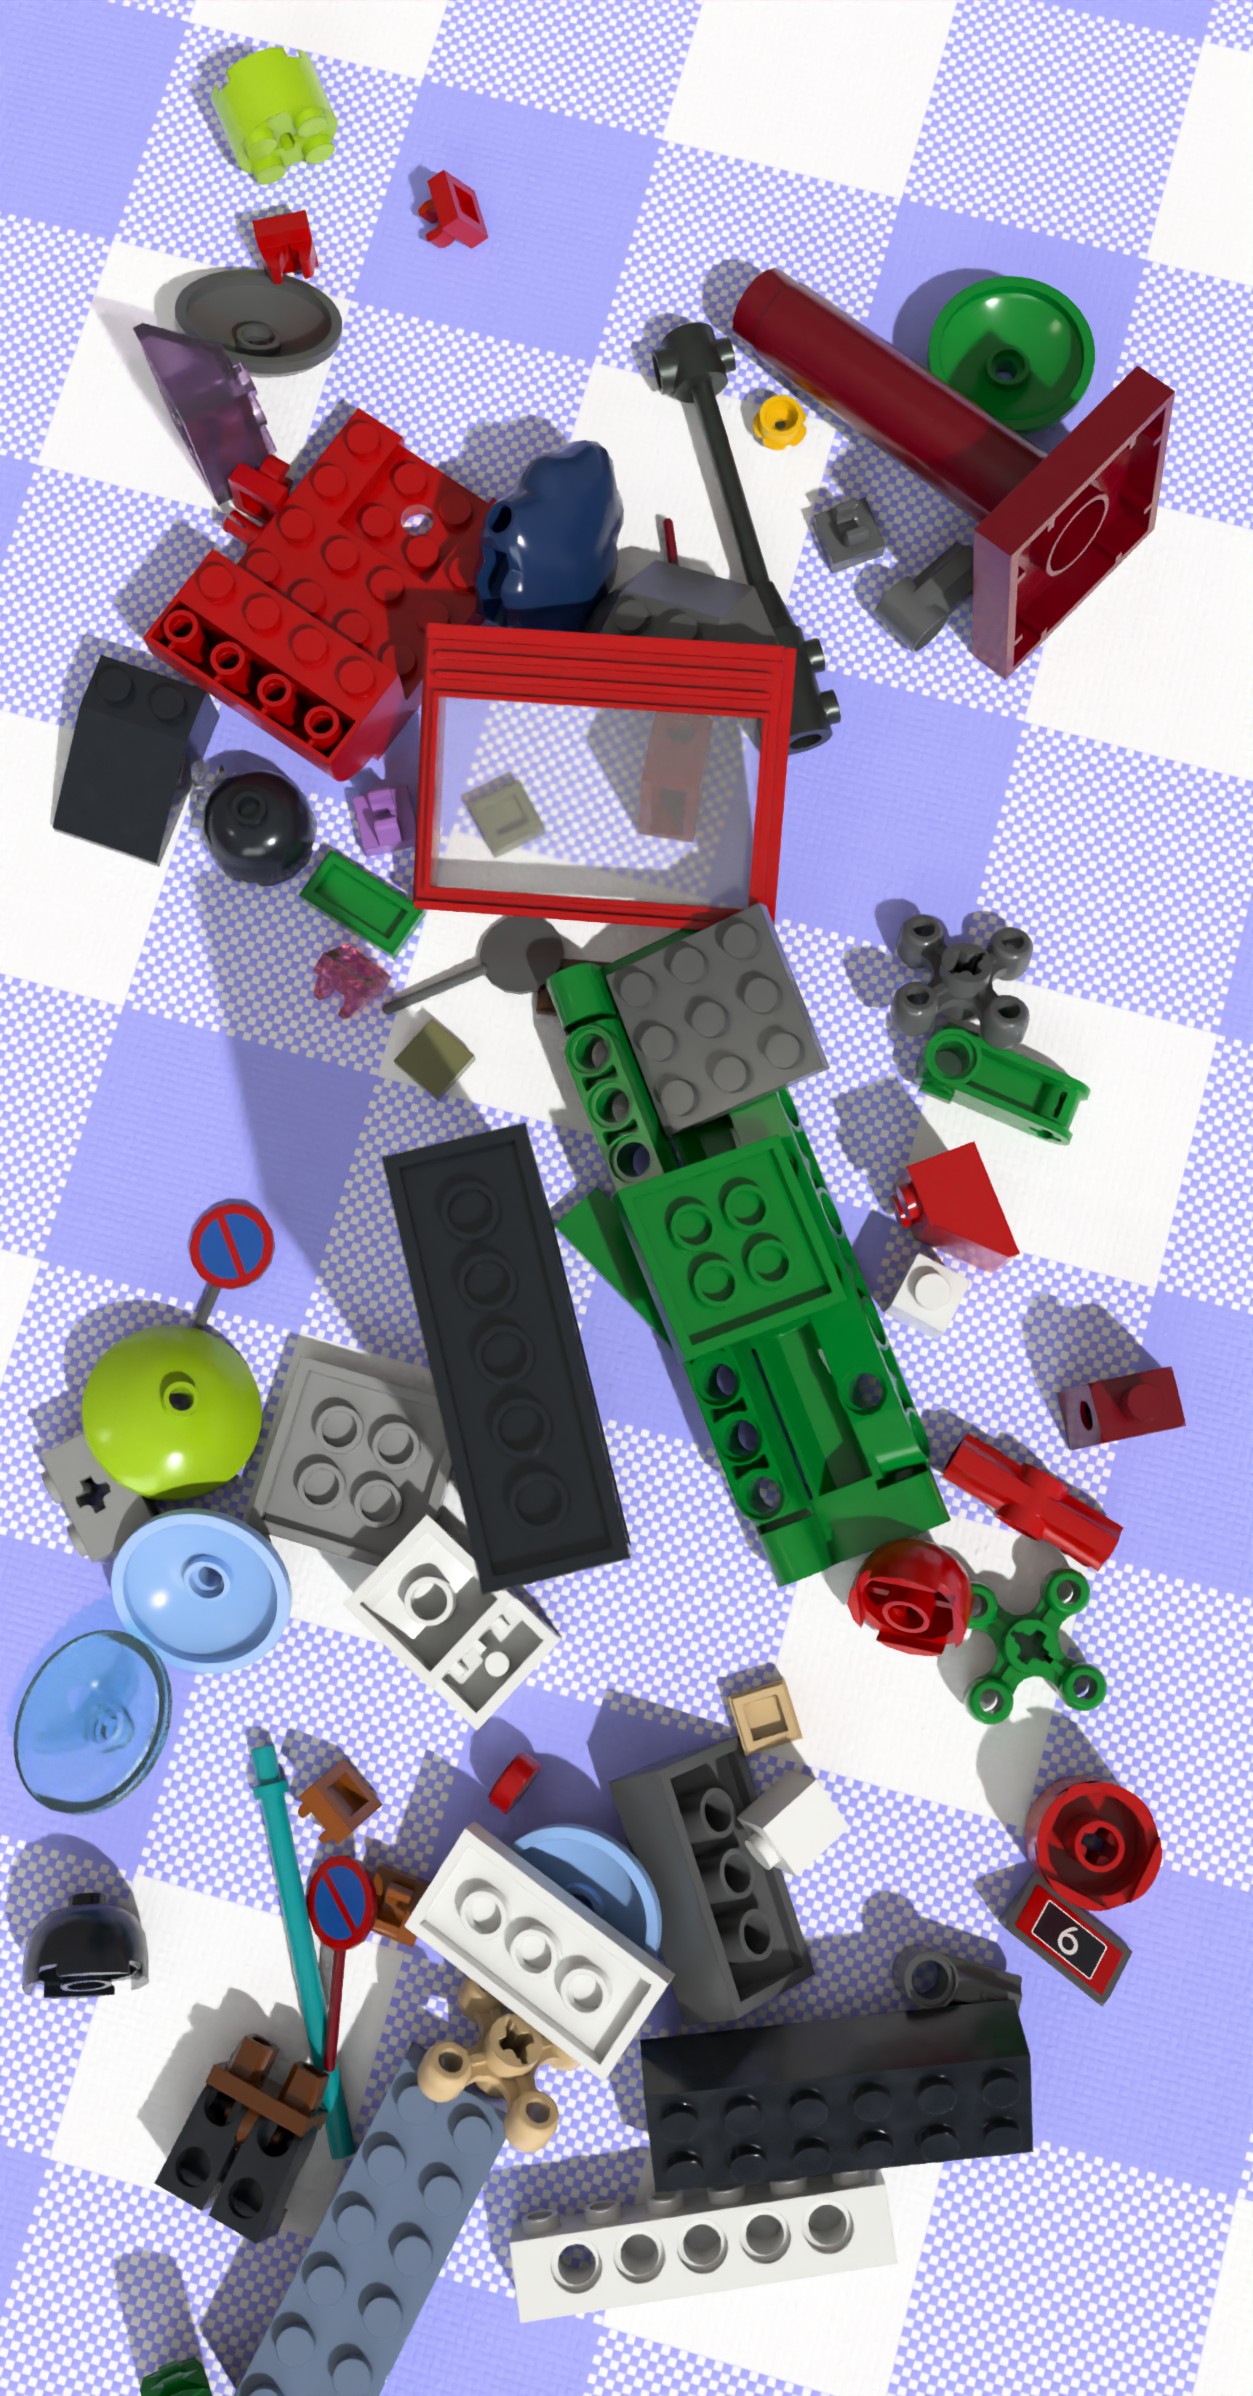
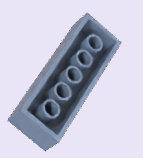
[234,2042,507,2396]

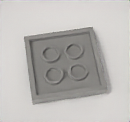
[247,1356,453,1567]

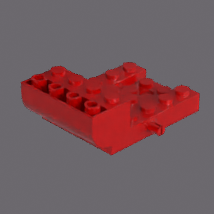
[143,407,497,782]

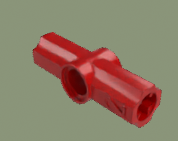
[940,1433,1124,1571]

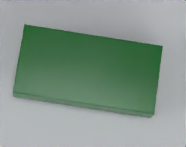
[299,850,426,960]

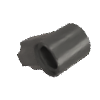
[874,541,974,653]
[892,1944,1022,2013]

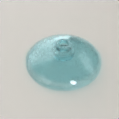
[13,1630,173,1816]

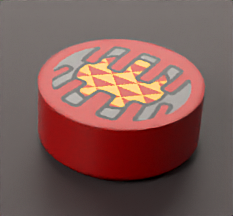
[488,1752,542,1815]

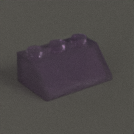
[133,323,277,506]

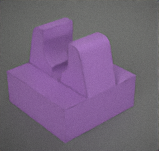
[352,785,416,857]

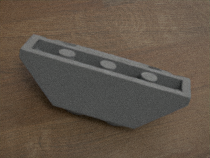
[580,560,779,646]

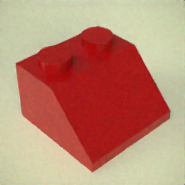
[890,1141,1020,1273]

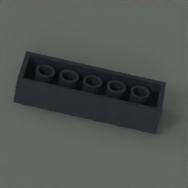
[640,1999,1033,2193]

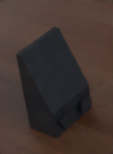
[52,655,220,867]

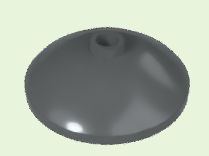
[175,270,343,378]

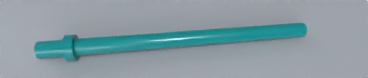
[251,1744,356,2160]

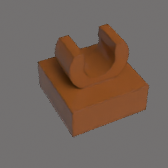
[298,1758,383,1845]
[371,1863,431,1948]

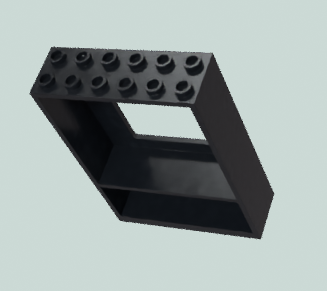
[382,1122,634,1595]

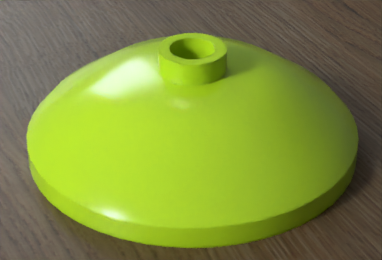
[81,1325,262,1501]

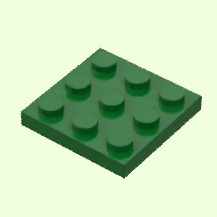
[611,1134,847,1365]

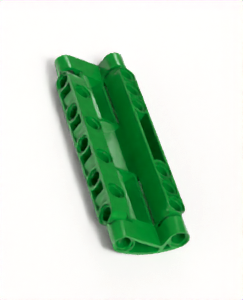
[545,929,951,1587]

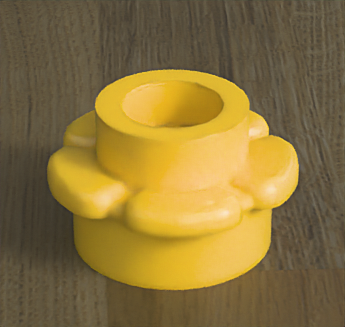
[753,395,807,451]

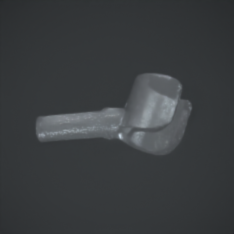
[185,759,227,843]

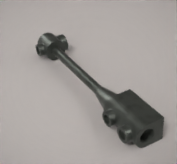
[652,322,841,756]

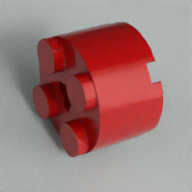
[1024,1775,1162,1911]

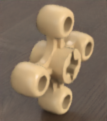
[417,1975,581,2153]

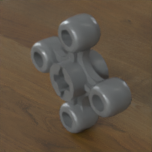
[890,914,1033,1050]

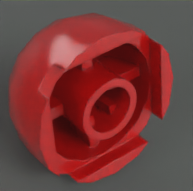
[847,1539,974,1656]

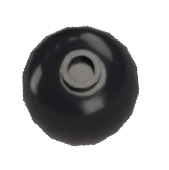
[202,769,317,886]
[22,1893,149,1999]

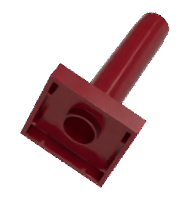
[732,268,1175,680]

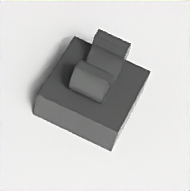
[812,497,885,574]

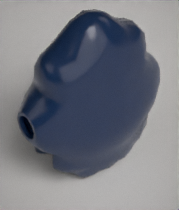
[472,440,624,633]

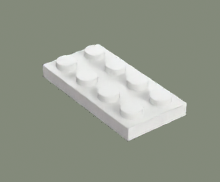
[404,1821,676,2083]

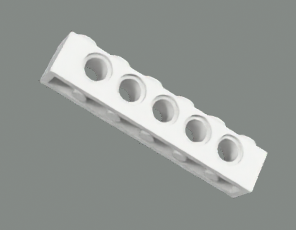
[509,2169,898,2323]

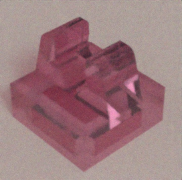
[313,944,392,1019]

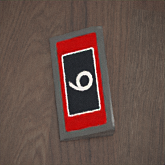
[997,1871,1133,2007]

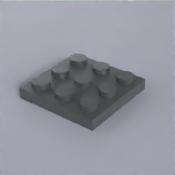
[606,903,830,1137]

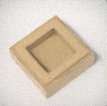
[727,1678,803,1756]

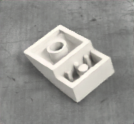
[343,1514,563,1731]

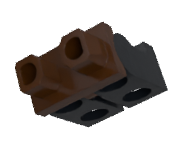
[154,2033,330,2244]

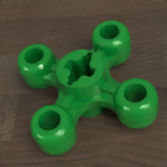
[949,1568,1107,1725]

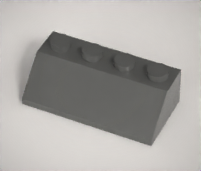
[608,1736,815,2026]

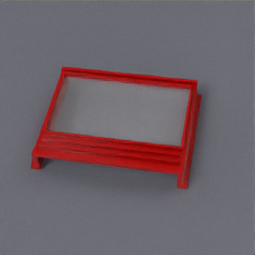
[413,623,797,930]

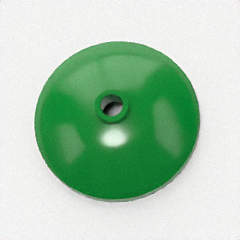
[927,276,1095,435]

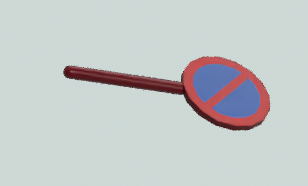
[308,1855,377,2072]

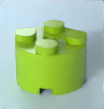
[211,47,338,185]

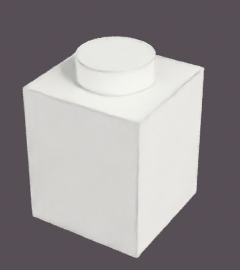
[884,1253,972,1340]
[737,1769,850,1877]

